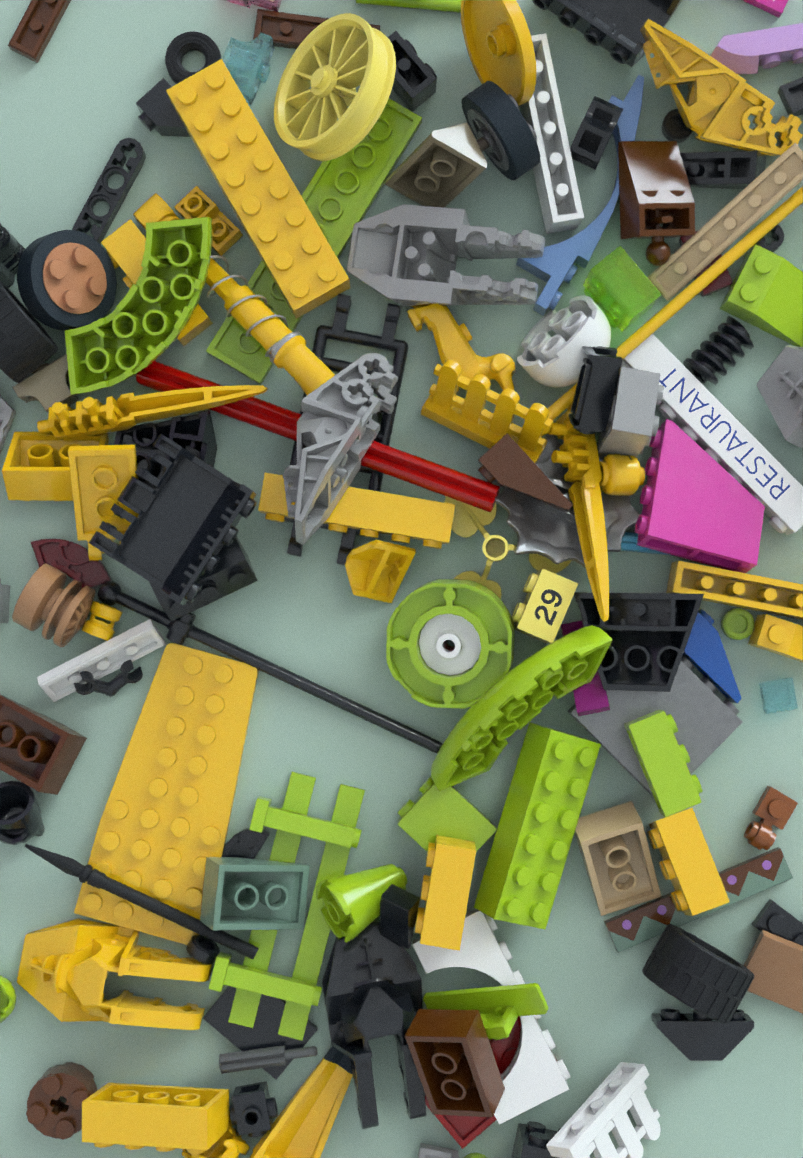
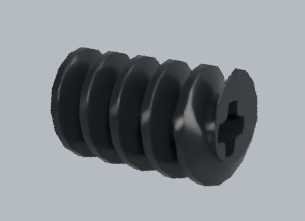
[683,316,754,385]

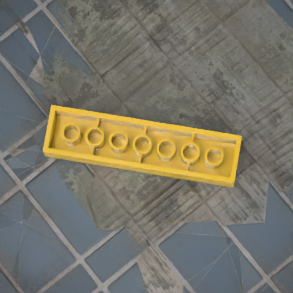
[166,59,351,319]

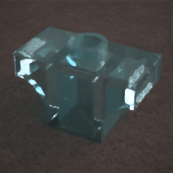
[222,32,275,105]

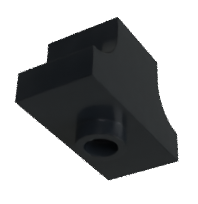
[570,96,623,170]

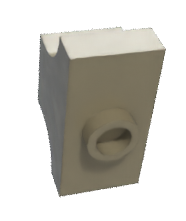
[12,354,80,413]

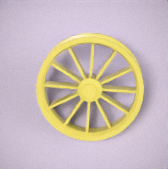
[274,13,396,161]

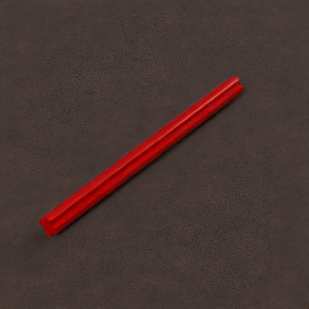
[136,361,500,512]

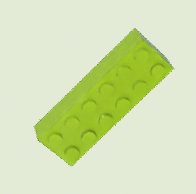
[474,722,601,930]

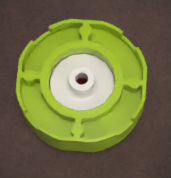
[386,579,515,709]

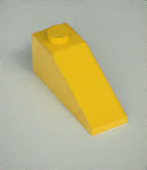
[748,614,803,662]

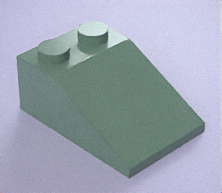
[200,857,310,931]

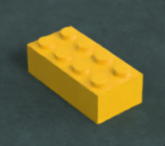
[82,1082,229,1154]

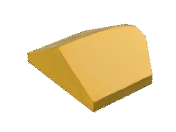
[345,539,416,603]

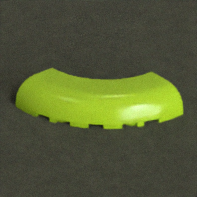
[64,217,212,395]
[431,625,613,791]

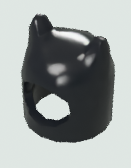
[0,781,45,845]

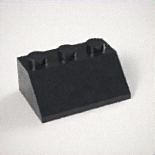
[149,536,258,622]

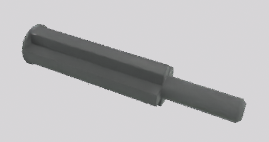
[219,1045,318,1074]

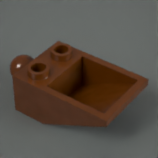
[618,141,695,266]

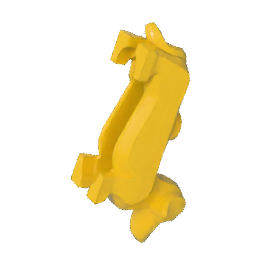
[407,303,516,393]

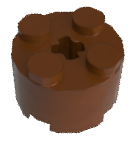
[26,1062,97,1140]

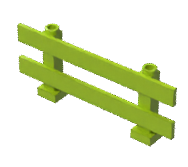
[208,772,365,1041]

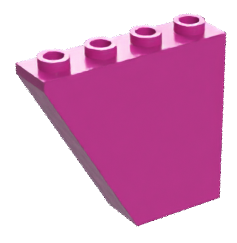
[635,419,765,573]

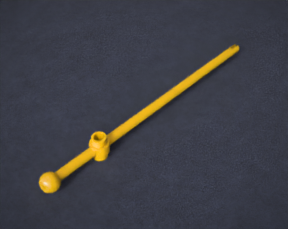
[541,186,803,437]

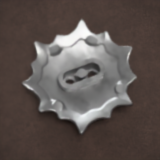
[495,434,640,569]

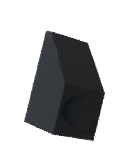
[136,78,190,137]

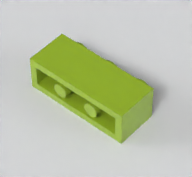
[624,710,703,817]

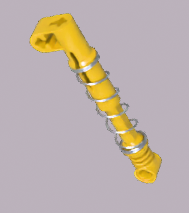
[133,193,335,396]

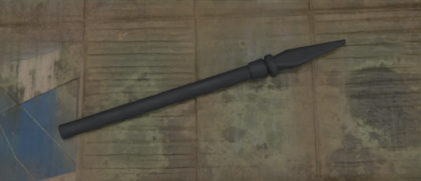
[25,844,259,959]

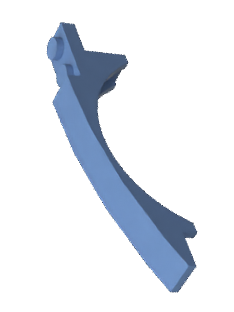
[516,75,644,316]

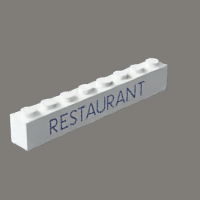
[621,334,803,535]

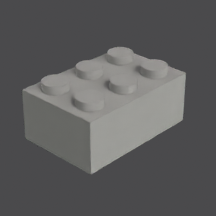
[597,367,664,459]

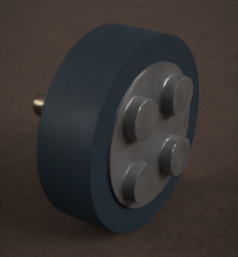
[461,81,540,181]

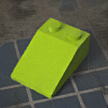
[720,244,803,347]

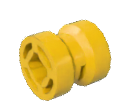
[82,601,123,641]

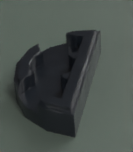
[222,829,270,859]

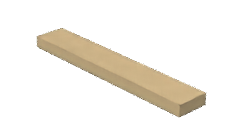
[647,143,803,301]

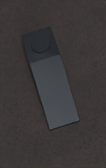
[680,151,766,189]

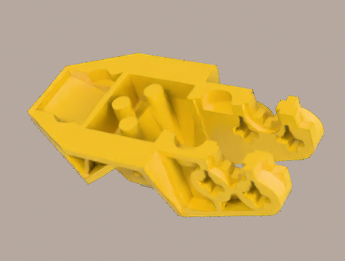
[640,19,803,156]
[17,918,212,1030]

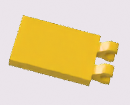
[68,445,139,561]

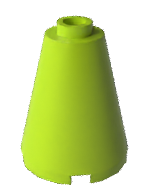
[316,864,408,943]

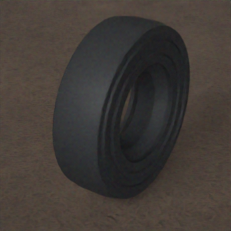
[165,31,222,84]

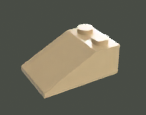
[575,801,661,916]

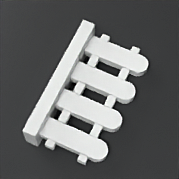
[546,1062,661,1158]

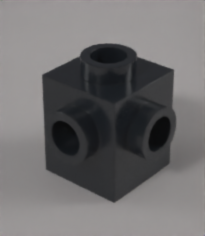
[229,1081,278,1137]

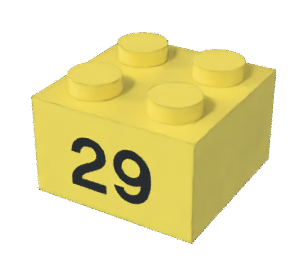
[511,568,578,644]

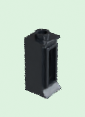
[568,346,623,434]

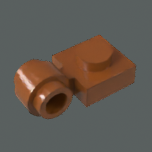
[744,786,798,850]

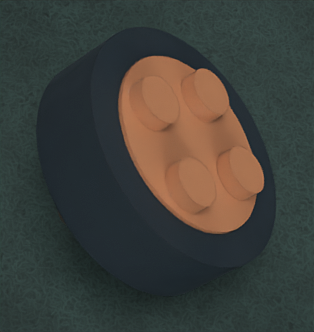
[17,230,117,330]

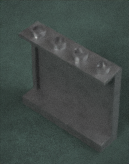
[567,656,742,797]

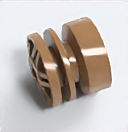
[12,563,95,647]

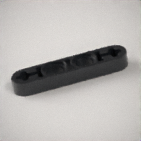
[72,138,146,244]

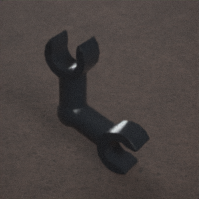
[74,660,143,697]

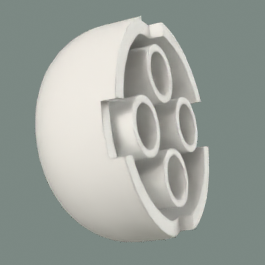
[517,295,611,388]

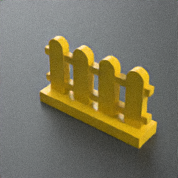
[421,360,553,464]

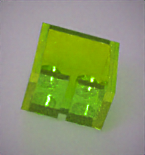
[583,245,661,332]

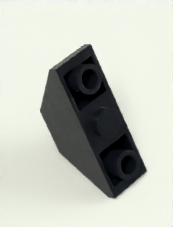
[652,1009,754,1061]

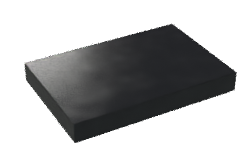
[203,986,318,1080]

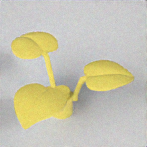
[445,496,571,599]

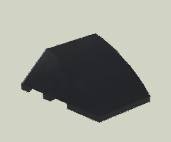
[114,410,217,490]
[574,592,704,692]

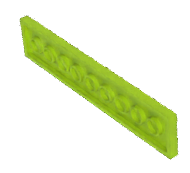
[206,98,422,385]

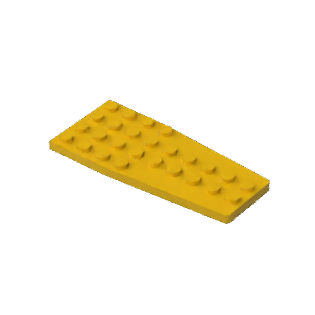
[74,643,259,945]

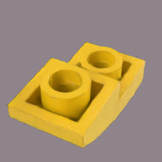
[174,186,243,256]

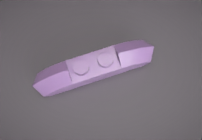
[710,23,803,74]

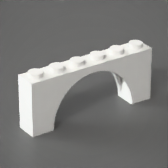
[412,909,571,1125]

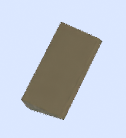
[385,122,488,208]

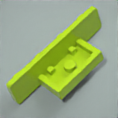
[423,983,549,1040]

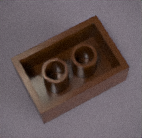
[405,1009,505,1117]

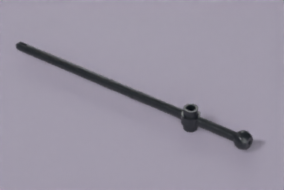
[97,581,442,753]

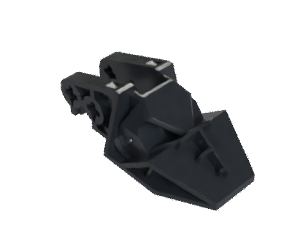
[322,922,426,1129]

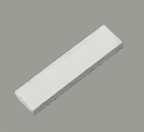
[37,619,166,702]

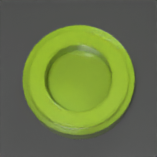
[721,608,754,640]

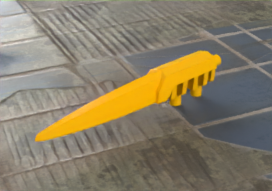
[37,385,268,440]
[547,404,609,622]

